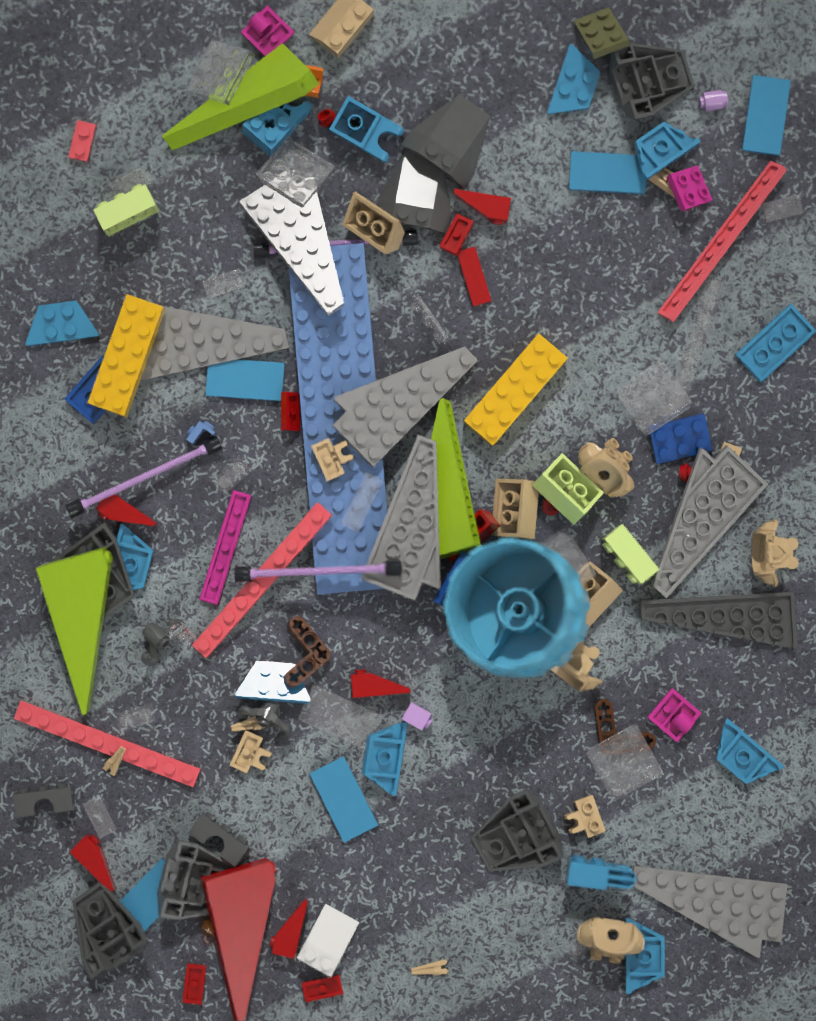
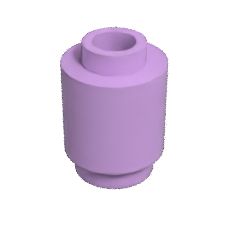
[699,90,728,112]

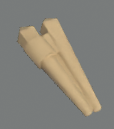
[231,717,264,731]
[103,746,126,776]
[411,960,449,975]

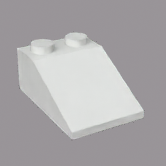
[297,904,359,977]

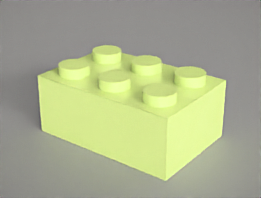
[94,184,159,236]
[532,453,604,525]
[602,524,659,584]

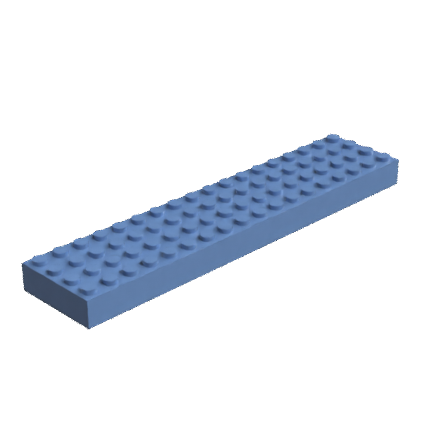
[289,243,387,595]

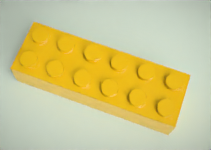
[88,294,165,418]
[463,333,568,447]

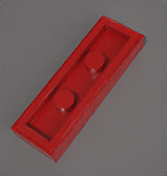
[457,247,491,307]

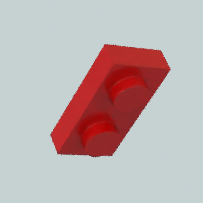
[439,214,474,256]
[281,392,300,431]
[182,963,207,1005]
[301,974,344,1002]

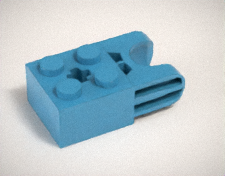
[329,96,404,163]
[242,101,313,157]
[565,855,636,890]

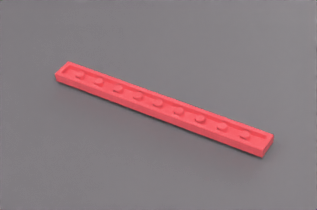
[657,161,787,322]
[192,502,333,658]
[14,700,200,787]

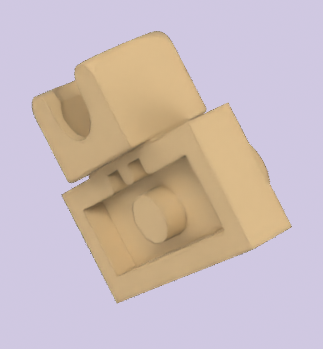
[311,438,354,481]
[229,730,272,773]
[563,795,605,838]

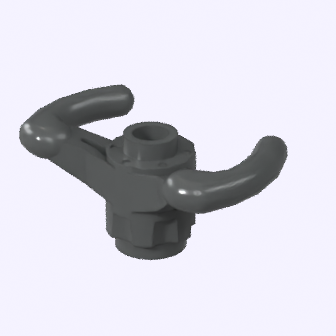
[141,619,185,666]
[237,701,291,739]

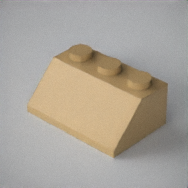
[309,0,374,59]
[342,192,405,254]
[491,479,539,539]
[579,561,623,628]

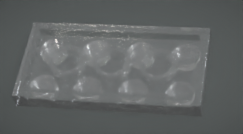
[297,684,383,750]

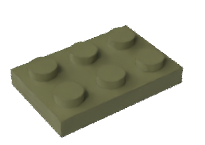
[574,7,630,59]

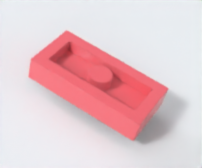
[68,120,96,162]

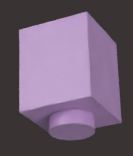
[402,702,433,730]

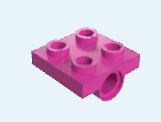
[241,5,295,57]
[666,165,712,212]
[647,688,701,742]

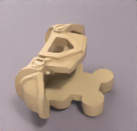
[578,438,634,498]
[752,519,799,587]
[550,640,603,692]
[577,917,645,964]

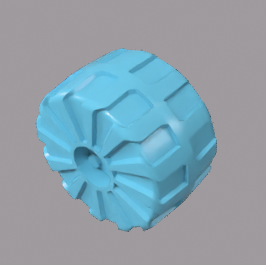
[444,538,590,678]

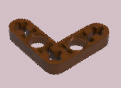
[283,616,330,688]
[595,699,656,755]

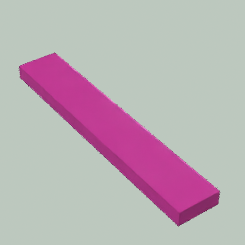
[199,490,252,605]

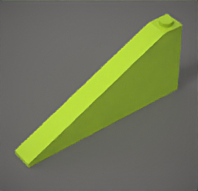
[162,43,319,151]
[431,398,481,560]
[36,547,113,715]

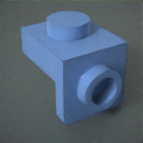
[186,421,216,445]

